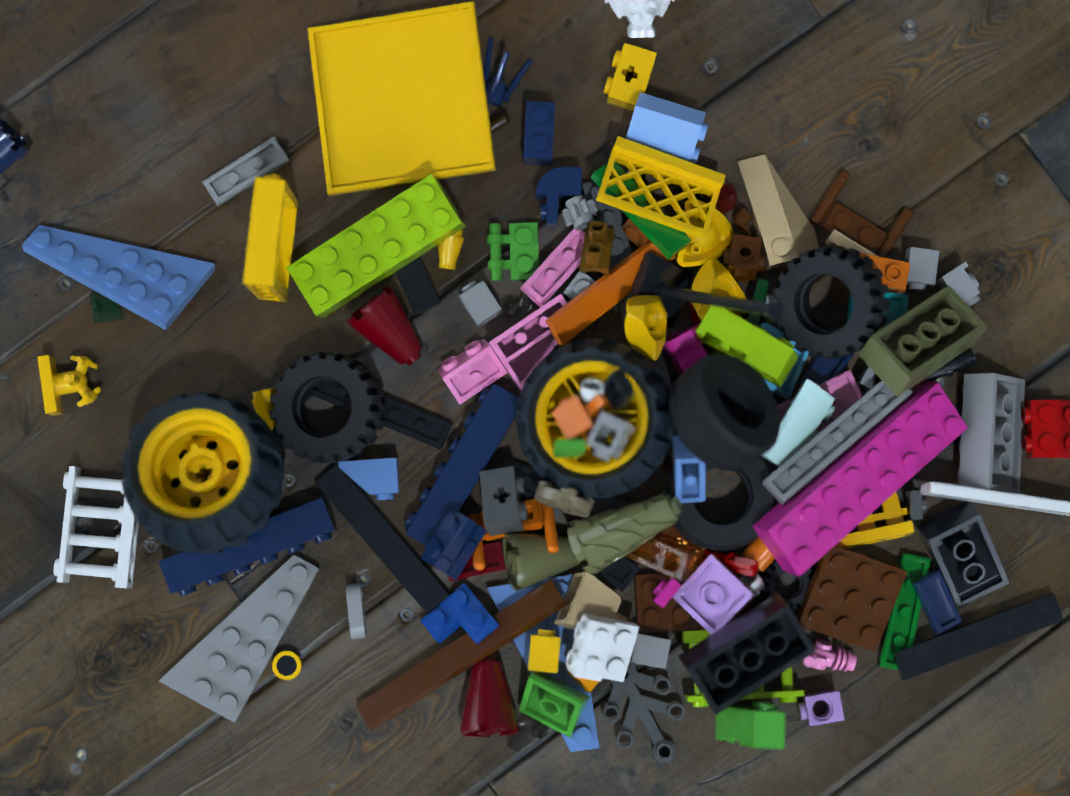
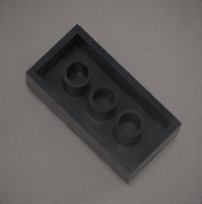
[678,593,815,715]

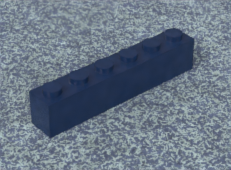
[404,384,519,546]
[158,498,337,597]

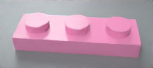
[520,228,585,307]

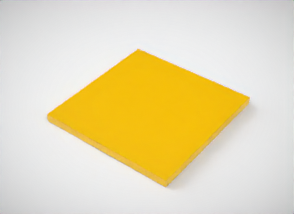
[307,1,496,196]

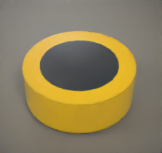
[272,651,302,680]

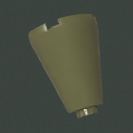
[502,533,581,591]

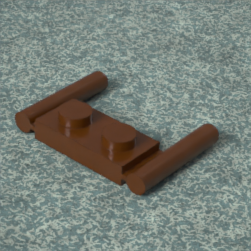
[810,170,913,258]

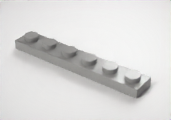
[763,380,912,506]

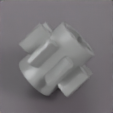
[562,195,598,231]

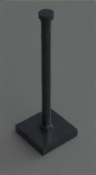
[625,253,783,328]

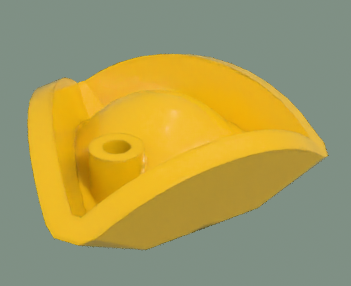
[677,200,733,267]
[691,258,748,320]
[625,295,667,361]

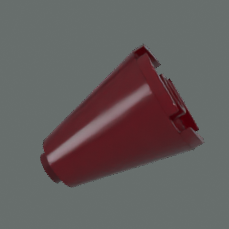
[346,285,423,366]
[460,656,519,738]

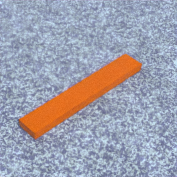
[545,240,677,345]

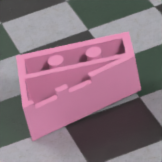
[488,294,567,391]

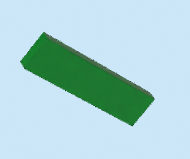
[591,162,691,260]
[878,553,931,670]

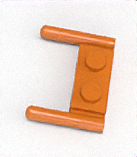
[468,499,559,571]

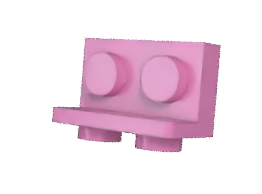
[437,339,507,404]

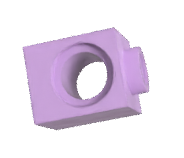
[798,689,845,726]

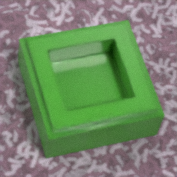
[553,439,586,457]

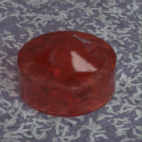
[708,184,738,213]

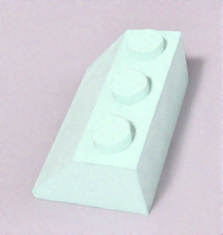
[762,379,836,468]

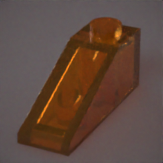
[625,533,704,581]

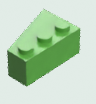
[715,700,785,749]

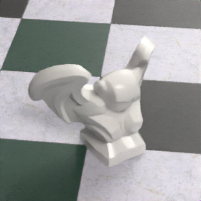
[604,0,675,38]

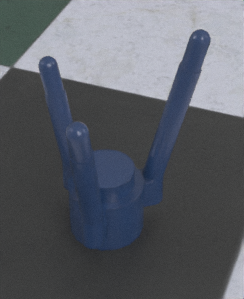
[484,37,532,107]

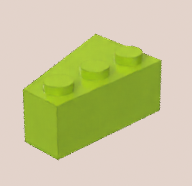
[696,306,798,387]

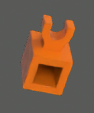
[551,394,612,442]

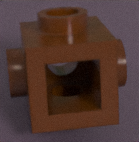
[723,234,765,282]

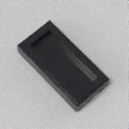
[395,257,441,316]

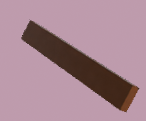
[356,579,567,731]

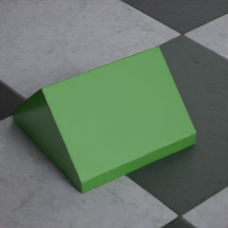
[519,671,591,737]

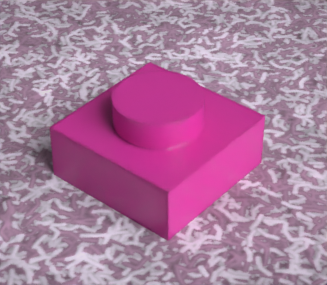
[652,578,682,608]

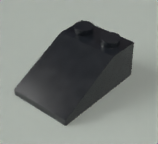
[916,501,1010,609]

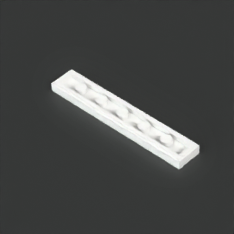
[920,482,1070,516]

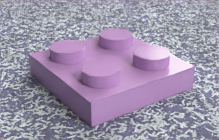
[673,554,756,635]

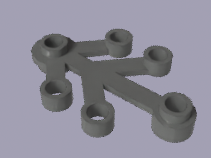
[602,661,685,763]

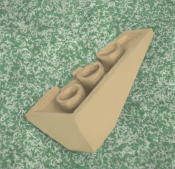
[737,154,819,271]

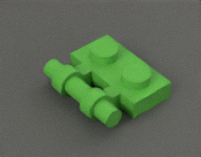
[487,222,539,282]

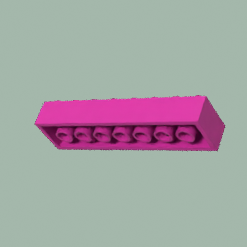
[752,380,968,577]

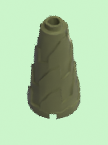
[567,494,683,575]

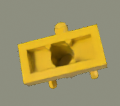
[37,355,101,416]

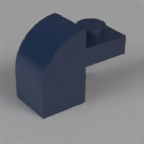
[535,167,582,228]

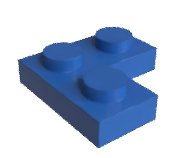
[420,583,500,644]

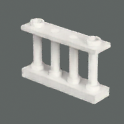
[54,466,139,588]

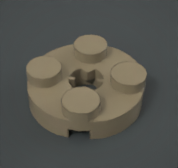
[534,481,594,518]

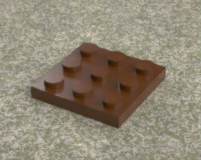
[797,545,908,652]

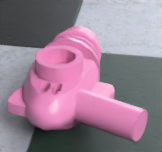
[803,639,857,672]

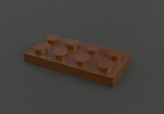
[635,572,753,633]

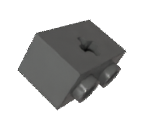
[479,466,528,536]

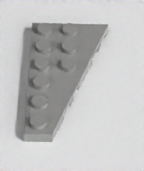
[159,555,320,723]

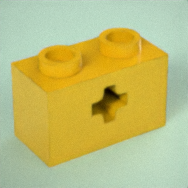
[603,43,657,111]

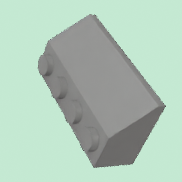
[957,373,1025,494]

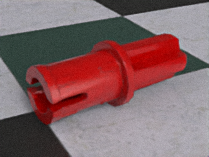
[702,549,759,577]

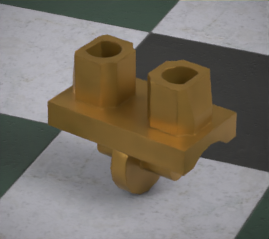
[580,221,615,274]

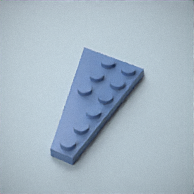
[22,225,215,330]
[487,574,599,752]

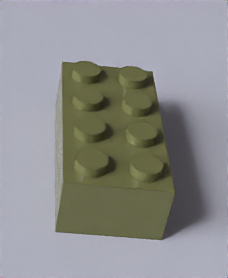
[858,285,988,397]

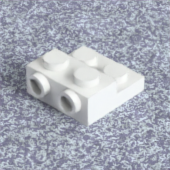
[566,613,639,682]

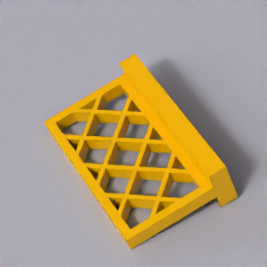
[596,136,726,240]

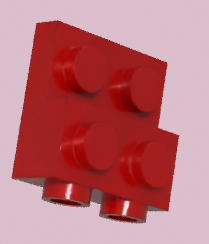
[1022,400,1070,459]

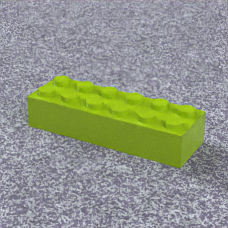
[286,174,467,318]

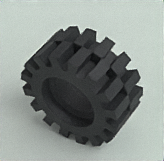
[762,561,813,611]

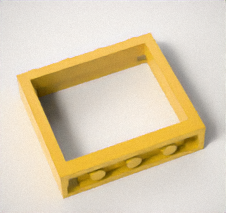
[243,174,299,303]

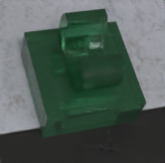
[90,293,124,324]

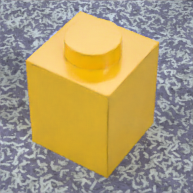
[528,629,561,673]

